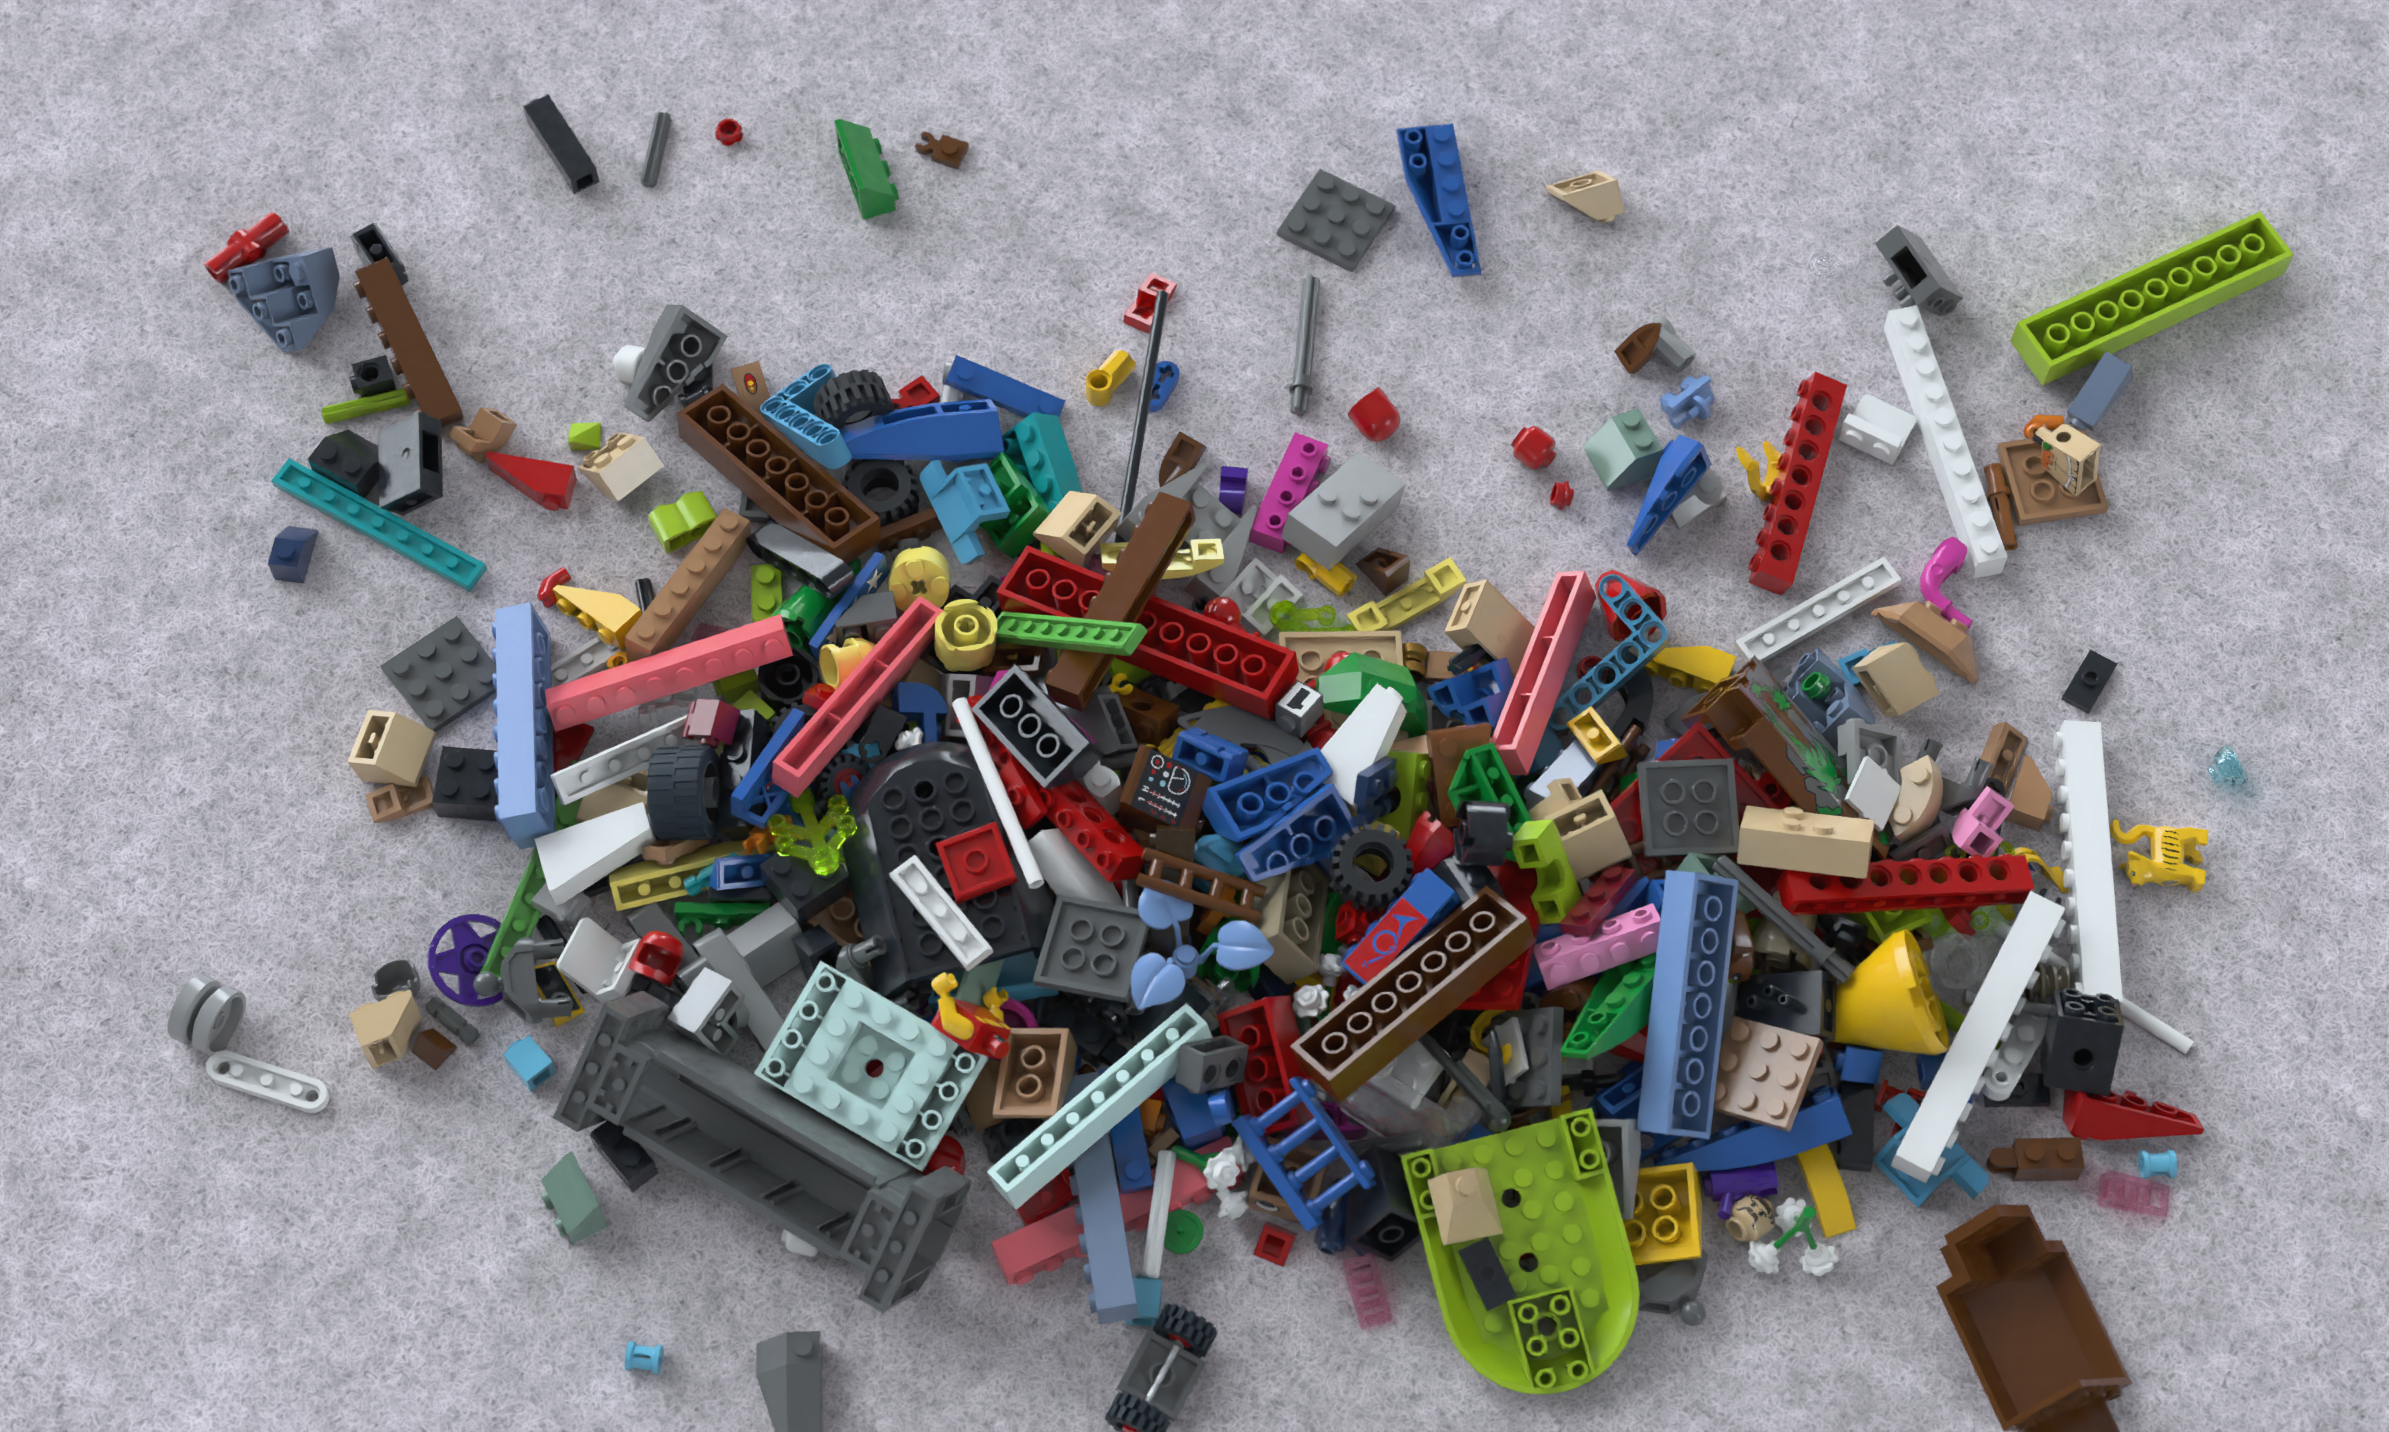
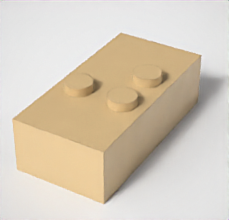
[1737,806,1875,879]

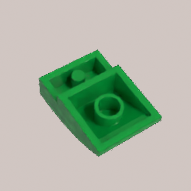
[979,452,1051,559]

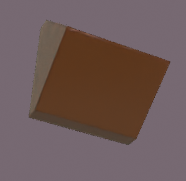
[412,1028,457,1071]

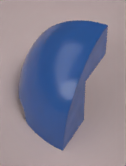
[1427,657,1513,728]

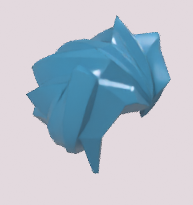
[1192,834,1248,894]

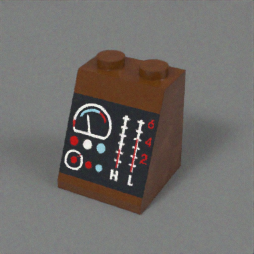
[1119,745,1212,838]

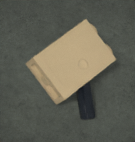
[1444,579,1535,681]

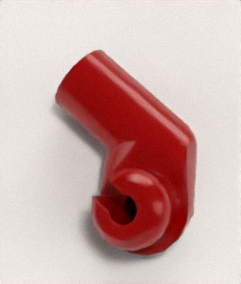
[537,567,571,608]

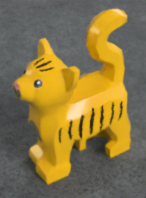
[2109,819,2208,893]

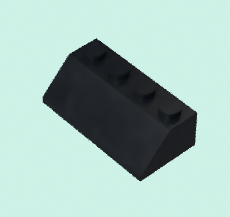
[971,664,1104,790]

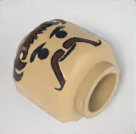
[1726,1194,1775,1243]

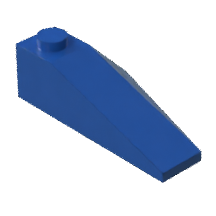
[1627,435,1712,556]
[1202,747,1333,842]

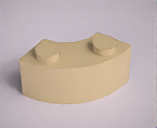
[1888,755,1943,844]

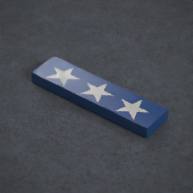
[808,551,890,662]

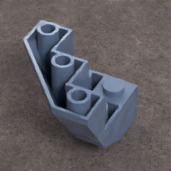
[227,247,340,352]
[1784,647,1876,752]

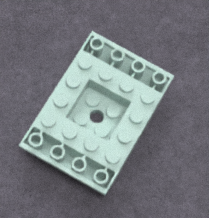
[754,961,988,1172]

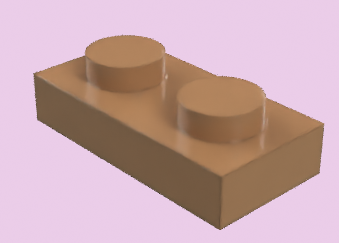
[642,839,709,865]

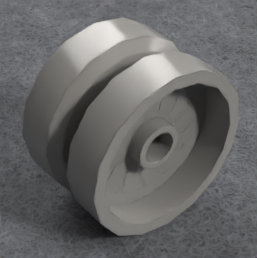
[168,974,246,1056]

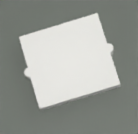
[1844,756,1901,831]
[1482,1017,1529,1085]

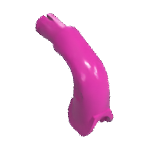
[1920,537,1973,631]

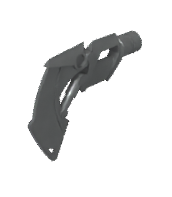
[1177,705,1313,839]

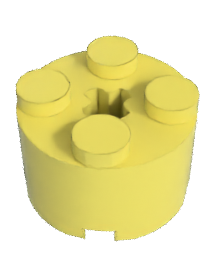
[888,546,951,612]
[934,599,997,672]

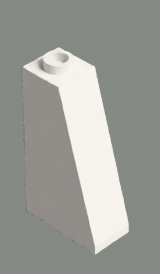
[1320,683,1407,814]
[535,802,657,905]
[1028,828,1123,906]

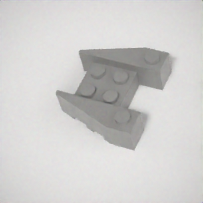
[1115,462,1258,603]

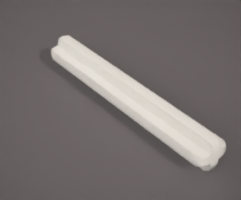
[1142,1150,1176,1278]

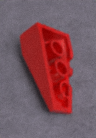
[2062,1089,2204,1141]

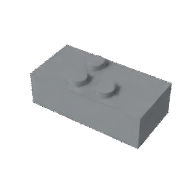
[1281,451,1406,570]

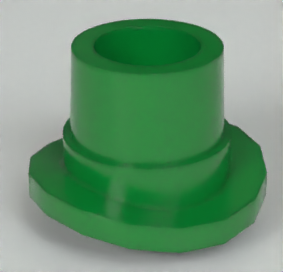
[1163,1210,1204,1255]

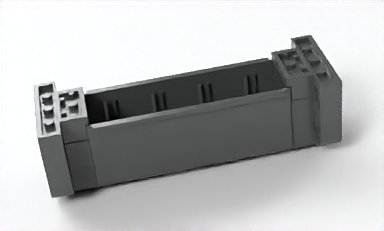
[553,991,972,1313]

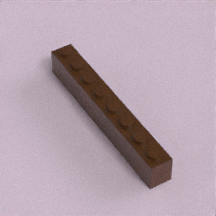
[1045,491,1196,712]

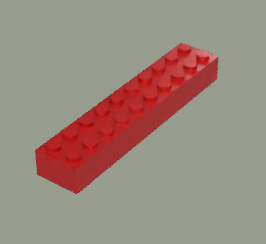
[996,546,1299,720]

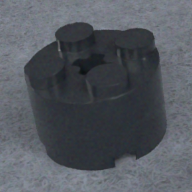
[758,647,821,717]
[1453,800,1513,866]

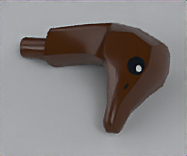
[1728,908,1754,982]

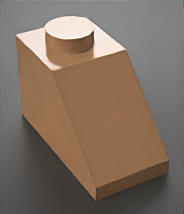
[2004,755,2055,832]

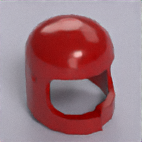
[1348,387,1401,442]
[628,931,684,987]

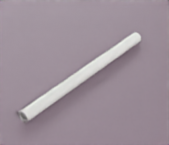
[952,697,1044,889]
[1993,920,2194,1055]

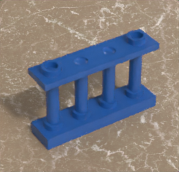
[1232,1076,1376,1232]

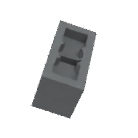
[1175,1035,1249,1095]

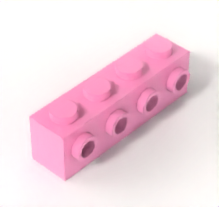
[1533,903,1660,990]

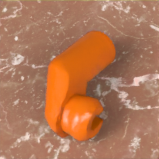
[2024,414,2064,439]

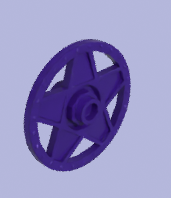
[427,914,503,1007]

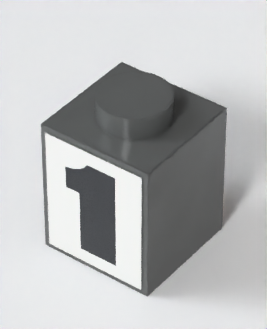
[1276,680,1323,738]

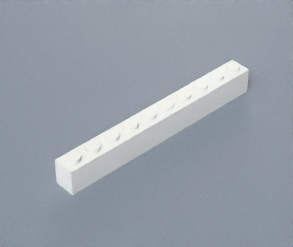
[1884,305,2007,579]
[2053,720,2123,1007]
[1890,891,2066,1184]

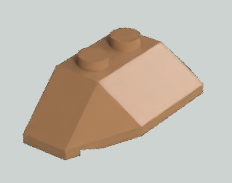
[1871,600,1980,684]

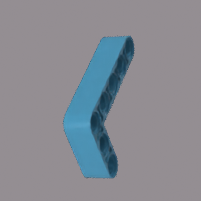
[760,364,852,469]
[1548,574,1671,732]

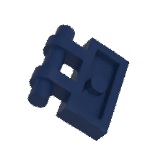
[1353,756,1398,827]

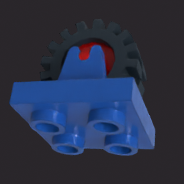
[816,753,872,830]

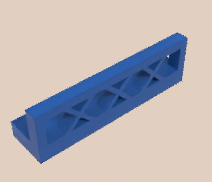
[731,708,805,829]

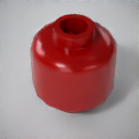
[1511,426,1557,470]

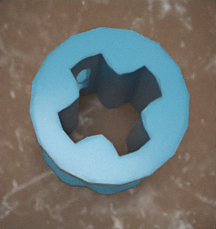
[2138,1149,2177,1179]
[625,1340,664,1375]

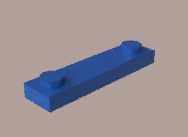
[944,355,1065,418]
[1099,1068,1154,1194]

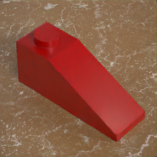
[485,451,577,511]

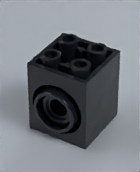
[2040,988,2124,1096]

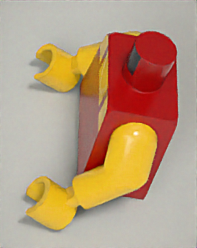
[930,972,1011,1059]

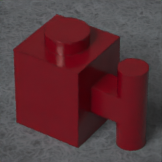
[681,699,741,749]

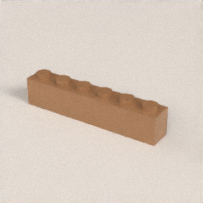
[624,508,751,661]

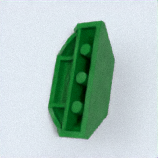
[1316,652,1428,736]
[1447,742,1532,862]

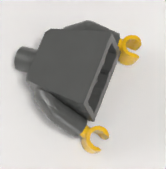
[1071,673,1157,770]

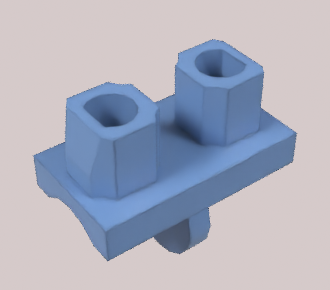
[1660,375,1715,429]

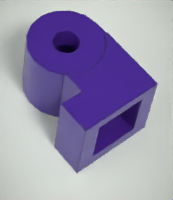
[1219,466,1248,515]

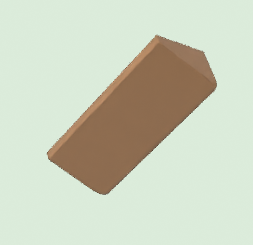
[1980,722,2028,796]

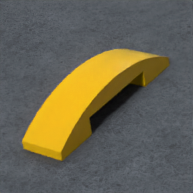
[1795,1143,1856,1239]

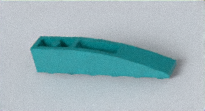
[1002,412,1092,571]

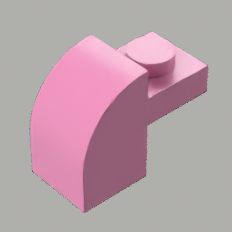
[1952,786,2014,857]

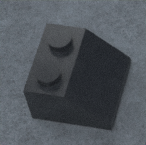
[308,430,379,498]

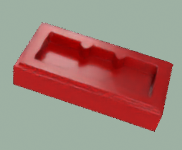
[998,758,1048,830]

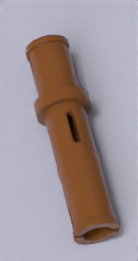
[1983,463,2018,551]

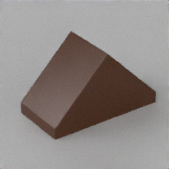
[1356,547,1410,596]
[982,643,1044,679]

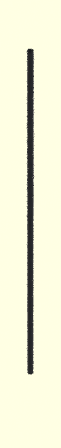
[1034,291,1168,1028]

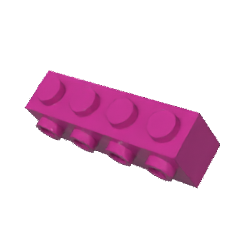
[1249,432,1331,554]

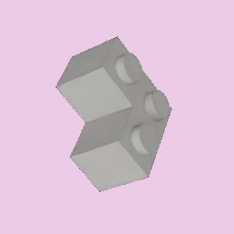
[667,967,745,1057]

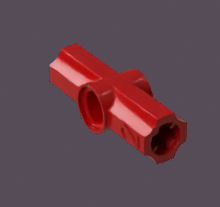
[204,212,289,284]

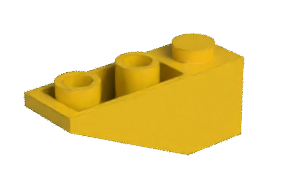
[553,585,642,651]
[1637,646,1737,694]

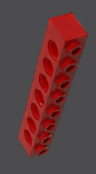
[1748,371,1847,595]
[956,695,1145,882]
[1776,853,2035,916]

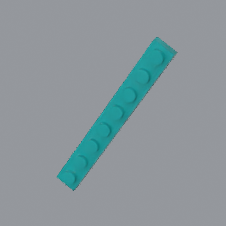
[271,458,487,592]

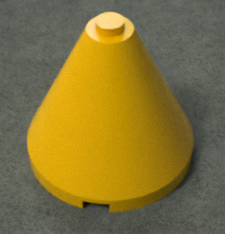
[1828,929,1950,1056]

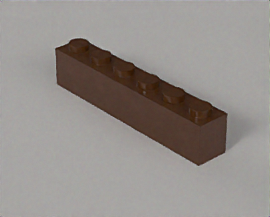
[353,257,463,428]

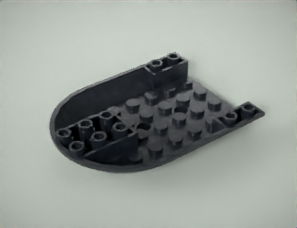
[841,742,1055,1000]

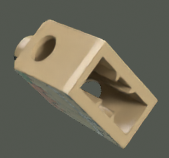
[2033,424,2101,496]

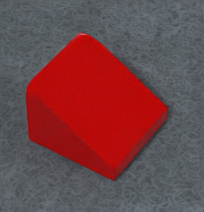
[1253,1221,1298,1267]

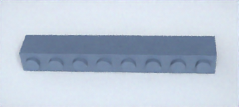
[1061,1071,1139,1325]

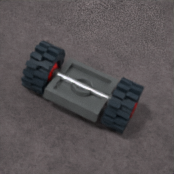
[1105,1304,1218,1432]

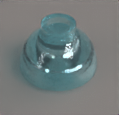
[2207,744,2248,786]

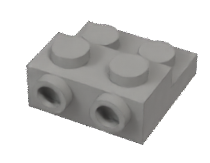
[1837,718,1903,786]

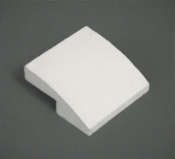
[1220,557,1303,637]

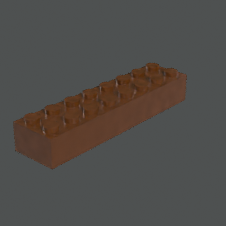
[677,384,881,564]
[1290,885,1536,1104]

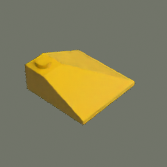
[1622,1162,1702,1265]

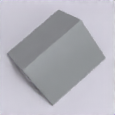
[726,902,803,989]

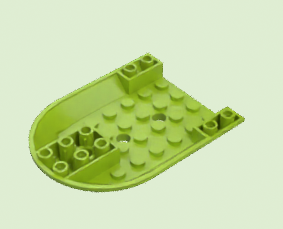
[1400,1108,1639,1394]

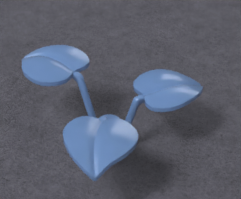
[1131,879,1274,1010]

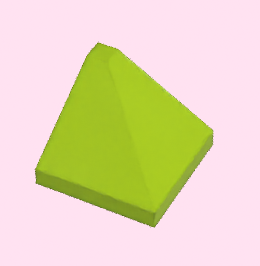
[568,422,601,450]

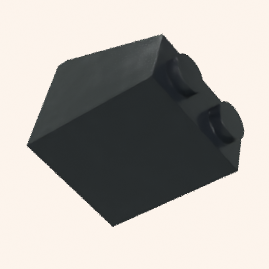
[1344,1145,1422,1262]

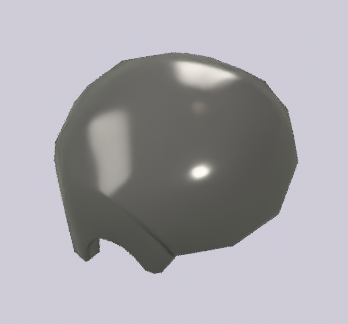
[371,959,421,1002]

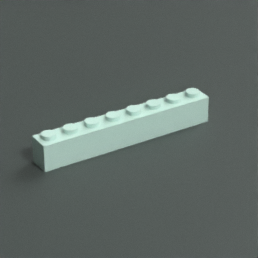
[987,1003,1213,1210]

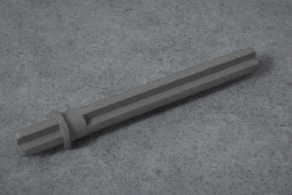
[1289,275,1320,416]
[1712,855,1854,984]

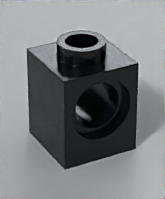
[349,355,397,398]

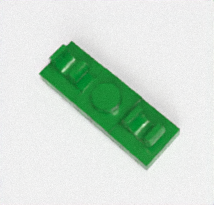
[674,902,770,938]

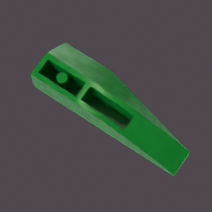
[1560,952,1657,1059]

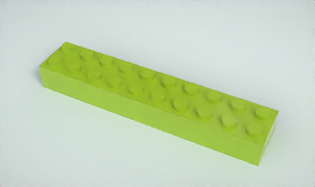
[2010,211,2294,386]

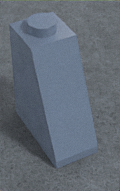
[2067,351,2133,431]

